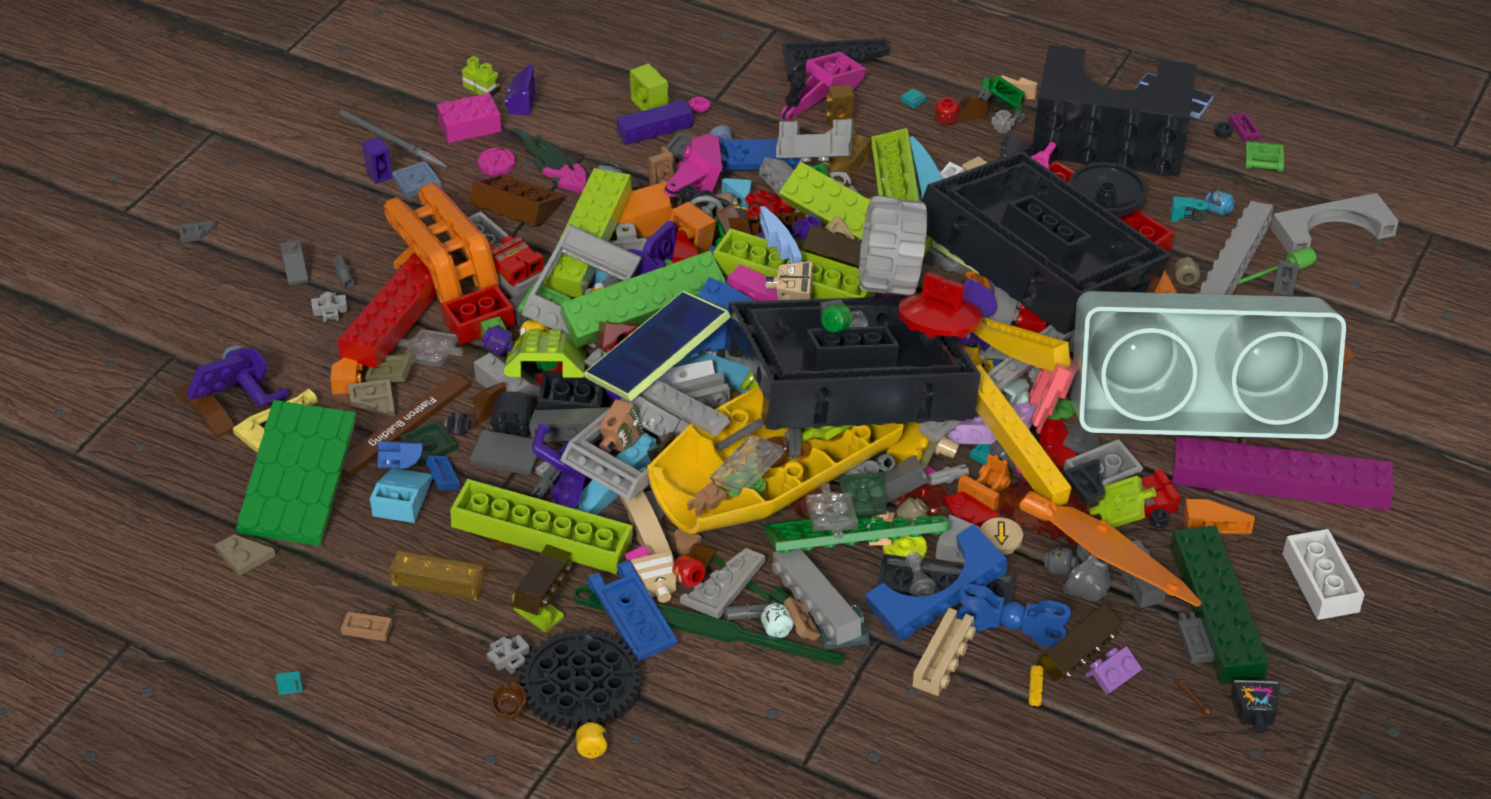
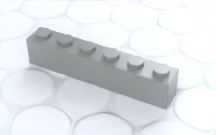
[772,548,862,645]

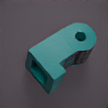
[1170,196,1208,222]

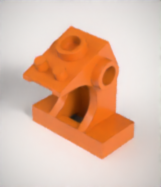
[957,454,1011,511]

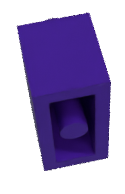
[362,137,392,184]

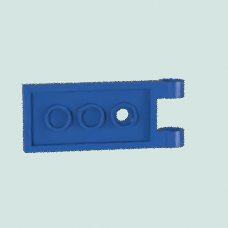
[718,136,800,171]
[587,560,677,661]

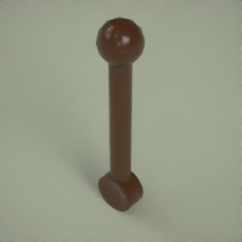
[1178,680,1212,716]

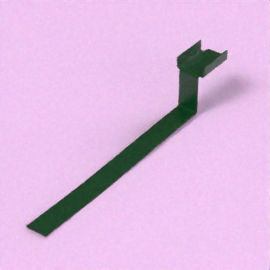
[712,555,787,603]

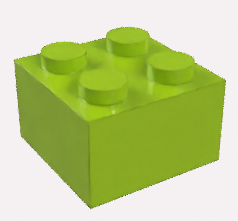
[630,63,669,111]

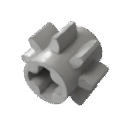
[991,110,1015,133]

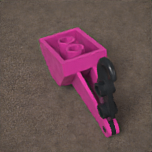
[781,52,866,122]
[664,134,731,207]

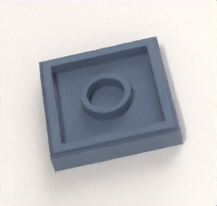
[392,161,442,198]

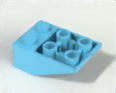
[370,468,433,523]

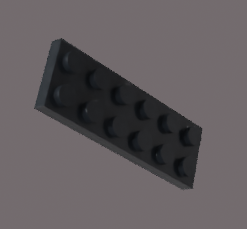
[877,554,1016,606]

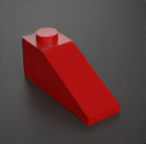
[672,230,698,264]

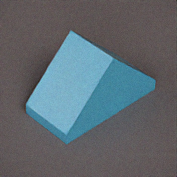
[722,178,752,209]

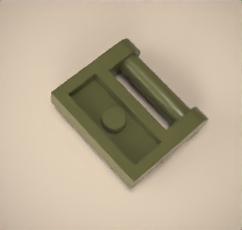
[365,352,416,382]

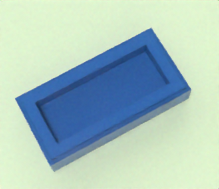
[426,455,461,491]

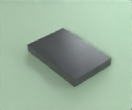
[469,430,539,476]

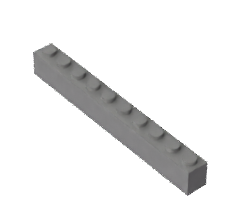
[1196,201,1273,295]

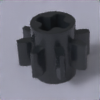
[444,412,471,435]

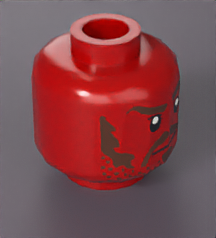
[935,98,959,126]

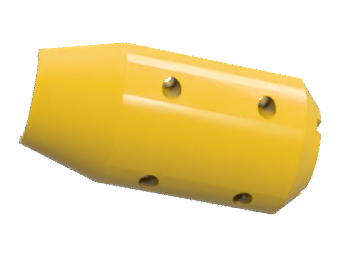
[647,386,904,534]

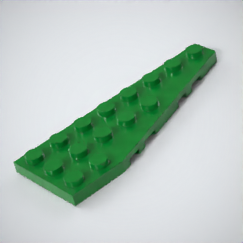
[763,516,950,553]

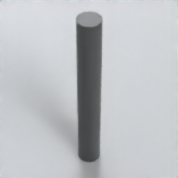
[715,418,764,451]

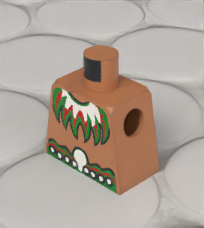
[599,399,645,453]

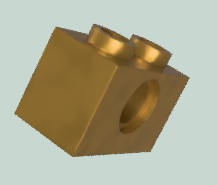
[825,85,854,127]

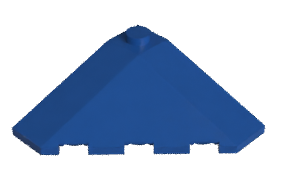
[672,277,783,358]

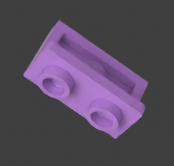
[1085,646,1142,694]

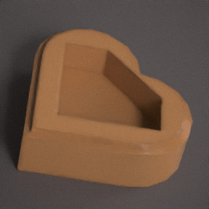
[674,529,701,554]

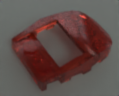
[998,478,1090,540]

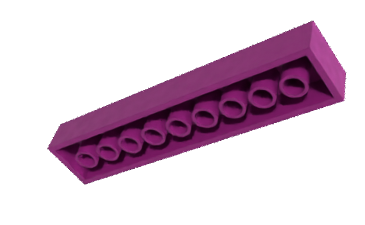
[1172,436,1394,510]

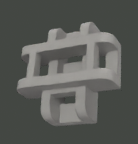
[311,292,347,323]
[487,635,529,674]

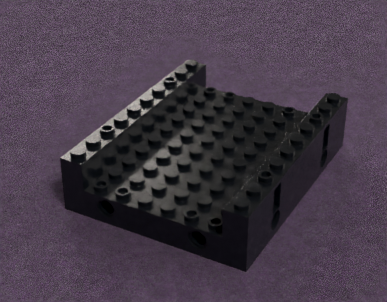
[921,151,1171,335]
[725,296,981,430]

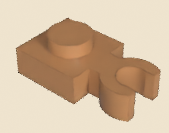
[687,482,727,516]

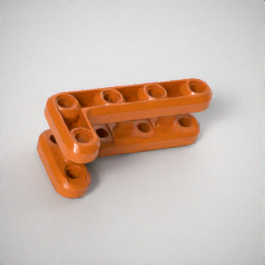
[383,183,499,303]

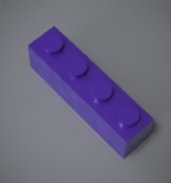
[617,100,693,145]

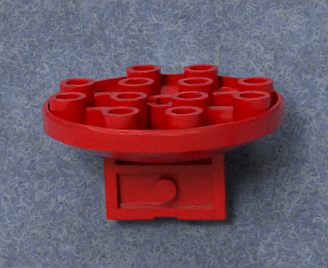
[898,272,982,338]

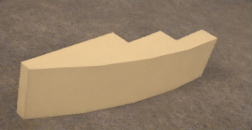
[620,490,674,563]

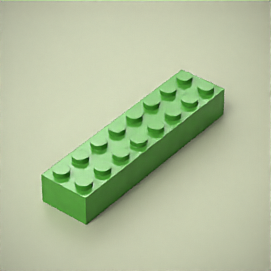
[560,251,727,348]

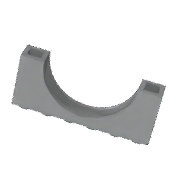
[1270,193,1399,253]

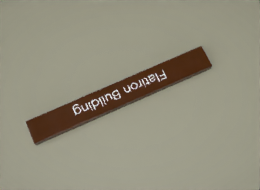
[341,373,470,478]

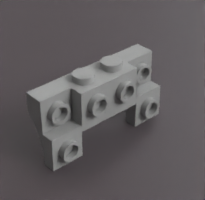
[776,119,853,162]

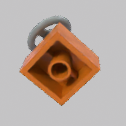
[670,196,724,255]

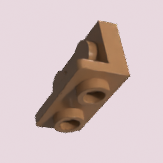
[648,146,675,186]

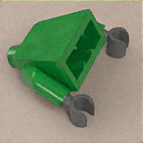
[977,75,1026,124]

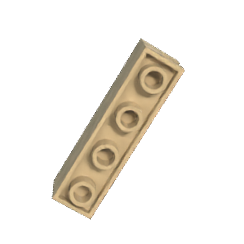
[912,608,976,696]

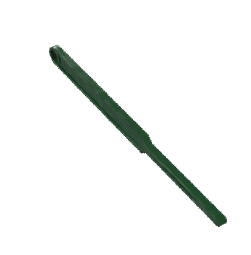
[574,585,844,665]

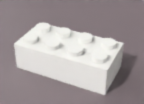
[1283,529,1365,620]

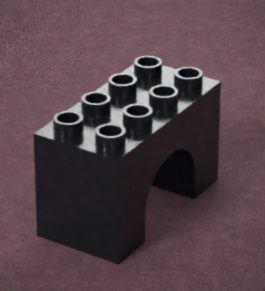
[1033,45,1197,177]

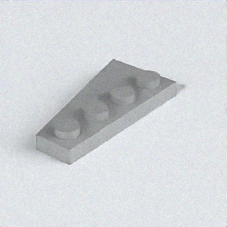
[680,548,765,619]

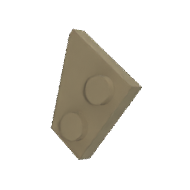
[348,379,395,416]
[215,534,276,576]

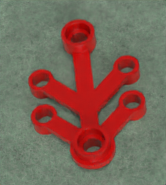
[745,189,794,217]

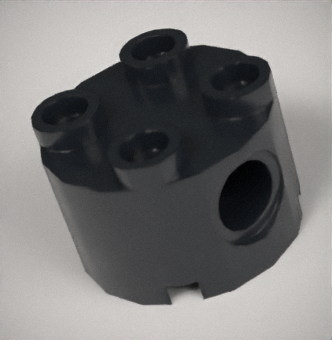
[490,391,535,438]

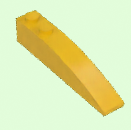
[973,317,1070,373]

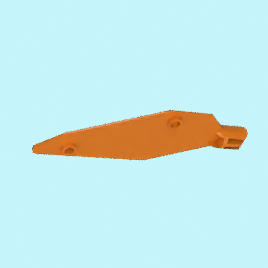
[1020,491,1201,606]

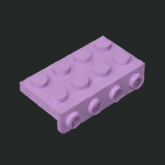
[946,402,1038,444]

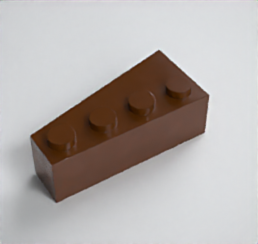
[728,212,804,236]

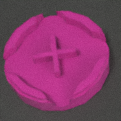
[478,148,515,176]

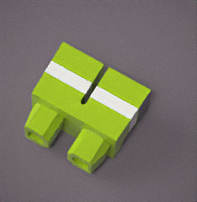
[462,56,500,97]

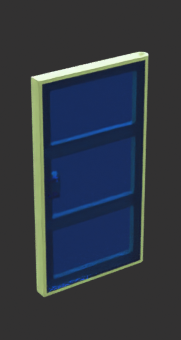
[583,291,730,402]

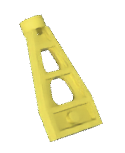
[233,389,318,452]

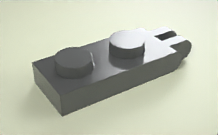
[1177,611,1214,664]

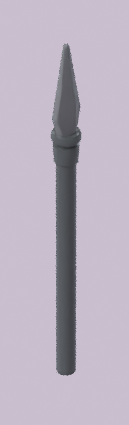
[338,109,447,168]

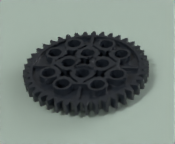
[519,628,642,731]

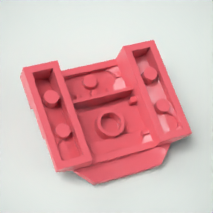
[1029,358,1078,434]

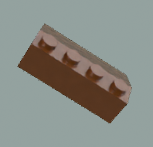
[469,174,566,227]

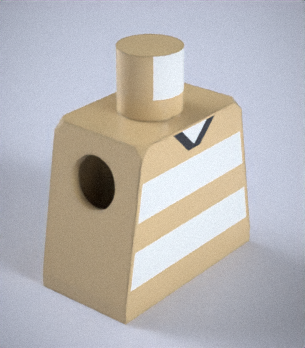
[630,550,676,603]

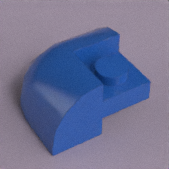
[378,441,422,469]

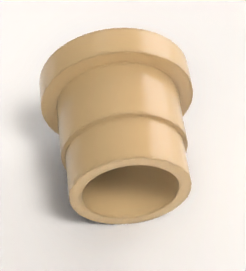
[935,435,960,458]

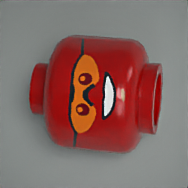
[672,555,705,587]

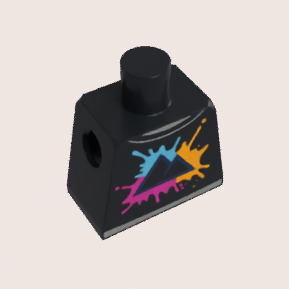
[1230,680,1279,733]

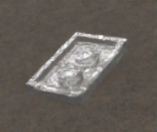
[710,434,784,494]

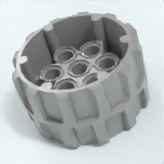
[859,195,927,296]

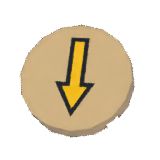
[981,517,1023,555]

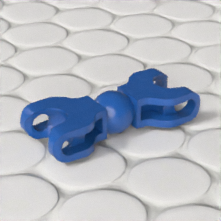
[957,584,1071,647]

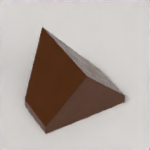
[954,95,988,123]
[471,381,507,426]

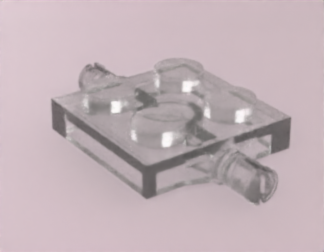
[398,329,463,367]
[806,483,858,540]

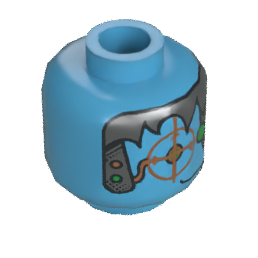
[1205,189,1235,216]

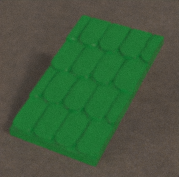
[236,400,357,546]

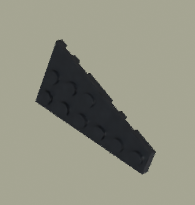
[782,38,889,81]

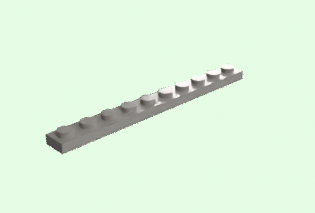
[918,325,1075,443]
[584,348,730,437]

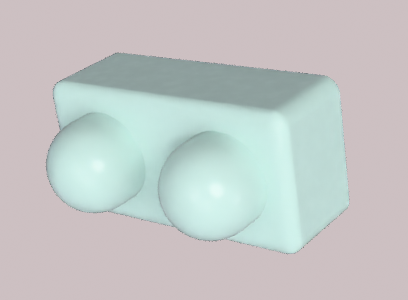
[1071,291,1346,439]

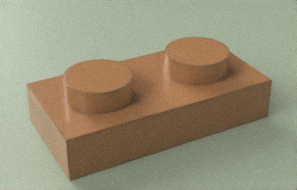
[783,597,821,641]
[341,612,392,641]

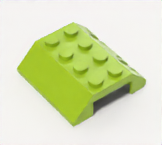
[504,329,586,378]

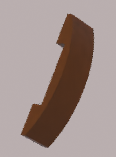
[174,381,235,439]

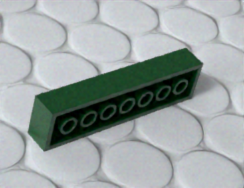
[1170,526,1269,685]

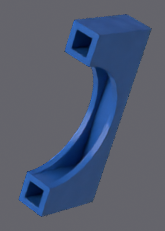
[865,524,1008,642]

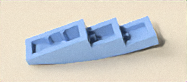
[760,206,802,264]

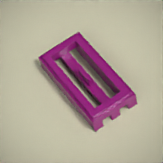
[1228,113,1261,142]

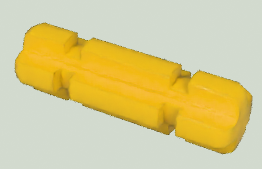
[1029,665,1043,707]

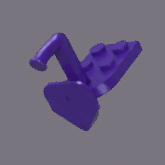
[599,220,676,278]
[963,279,997,349]
[186,348,288,406]
[532,423,593,508]

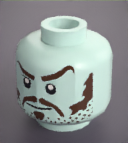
[761,603,794,638]

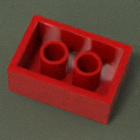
[441,284,515,345]

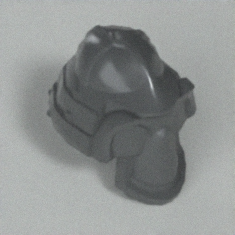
[1061,544,1111,601]

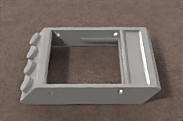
[522,224,642,348]
[560,395,690,500]

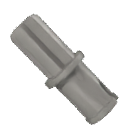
[927,464,969,485]

